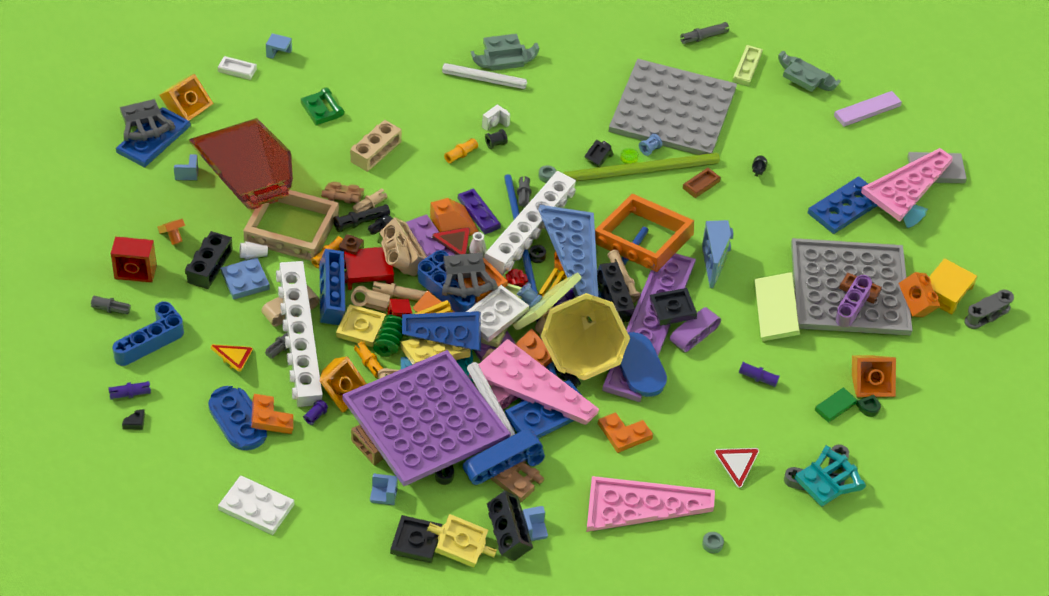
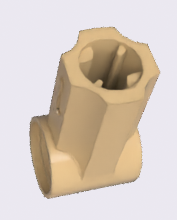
[351,286,391,312]

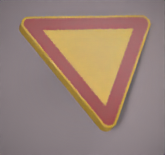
[211,344,253,372]

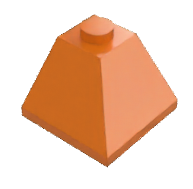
[430,198,479,236]
[852,355,896,397]

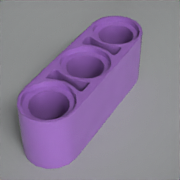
[836,275,872,328]
[670,307,721,352]

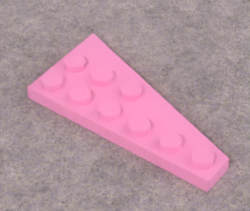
[861,148,953,222]
[586,476,715,532]

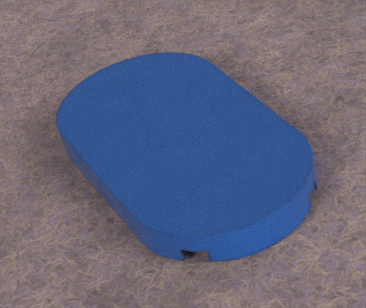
[619,332,667,397]
[208,386,267,450]

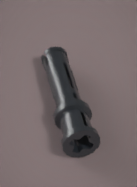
[333,204,390,232]

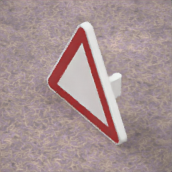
[714,448,759,488]

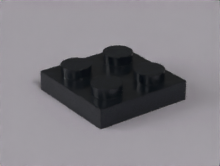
[650,288,697,326]
[390,515,442,563]

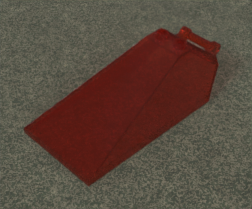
[189,118,293,209]

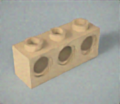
[350,120,402,172]
[379,217,427,277]

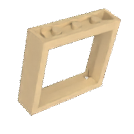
[243,184,339,261]

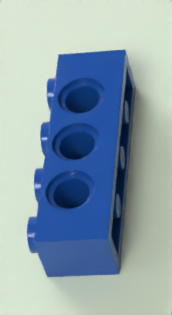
[319,249,345,325]

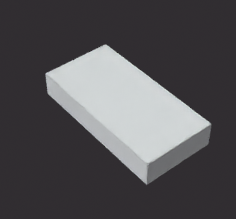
[217,56,257,80]

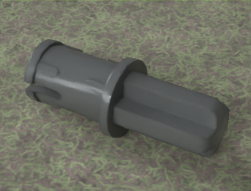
[517,176,532,208]
[91,295,131,314]
[265,332,298,359]

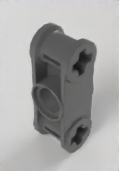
[964,290,1014,329]

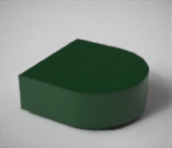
[856,395,881,417]

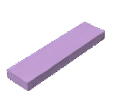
[834,91,902,127]

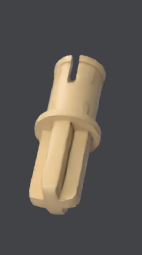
[352,188,388,213]

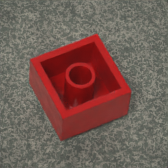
[110,236,157,283]

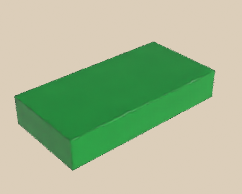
[815,387,857,423]

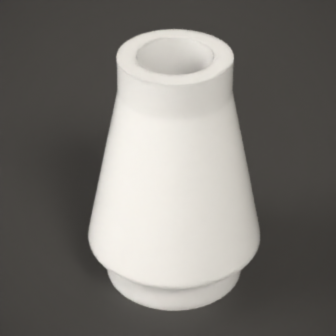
[468,232,487,257]
[239,241,268,260]

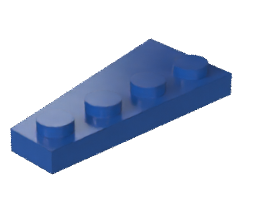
[402,311,481,352]

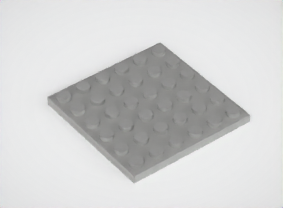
[608,59,737,155]
[791,238,912,335]

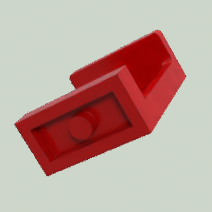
[344,247,394,290]

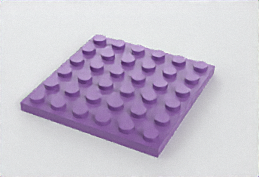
[343,350,511,486]

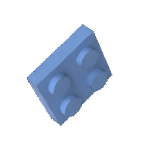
[221,258,270,300]

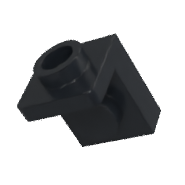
[584,139,613,167]

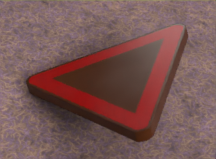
[432,227,470,255]

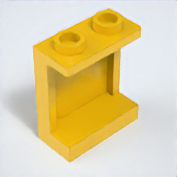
[920,258,977,315]

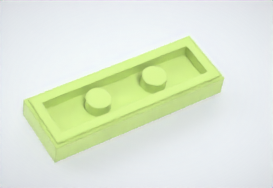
[732,45,763,86]

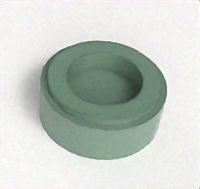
[538,165,557,183]
[702,532,724,553]

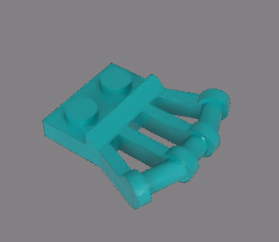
[795,445,866,507]

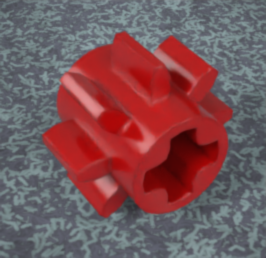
[505,269,528,287]

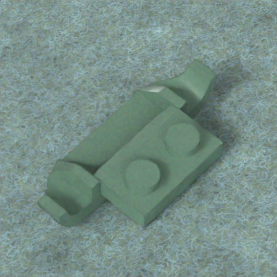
[470,34,540,71]
[778,51,841,92]

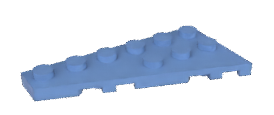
[538,205,598,297]

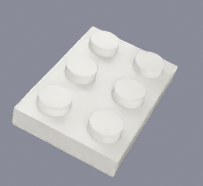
[466,285,529,342]
[218,475,295,535]

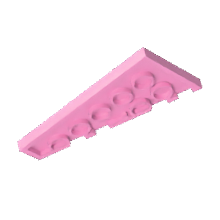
[469,339,599,425]

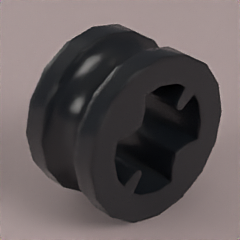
[529,245,546,263]

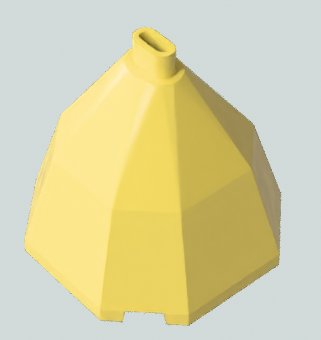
[541,293,630,380]

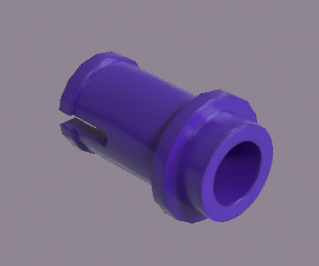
[303,400,328,425]

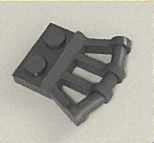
[120,99,175,141]
[442,252,498,298]

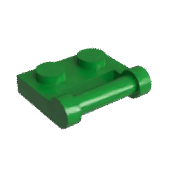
[301,87,345,126]

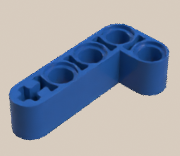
[418,250,475,312]
[113,301,184,366]
[462,428,545,485]

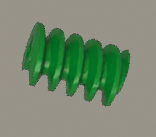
[373,314,403,357]

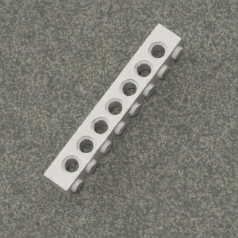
[484,171,576,276]
[276,261,322,407]

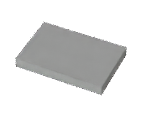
[907,152,967,183]

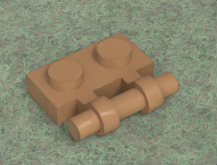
[321,182,364,204]
[490,460,544,503]

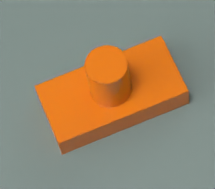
[157,218,185,245]

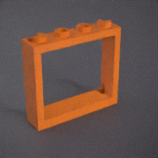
[595,193,694,272]

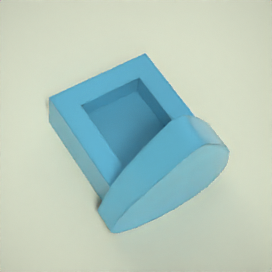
[903,205,928,228]

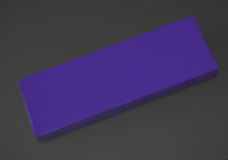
[458,188,501,235]

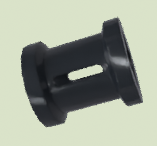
[485,129,508,149]

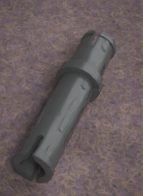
[680,22,729,44]

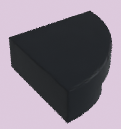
[122,409,145,430]

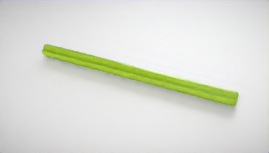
[563,153,720,181]

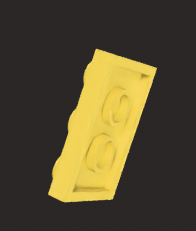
[401,338,470,365]

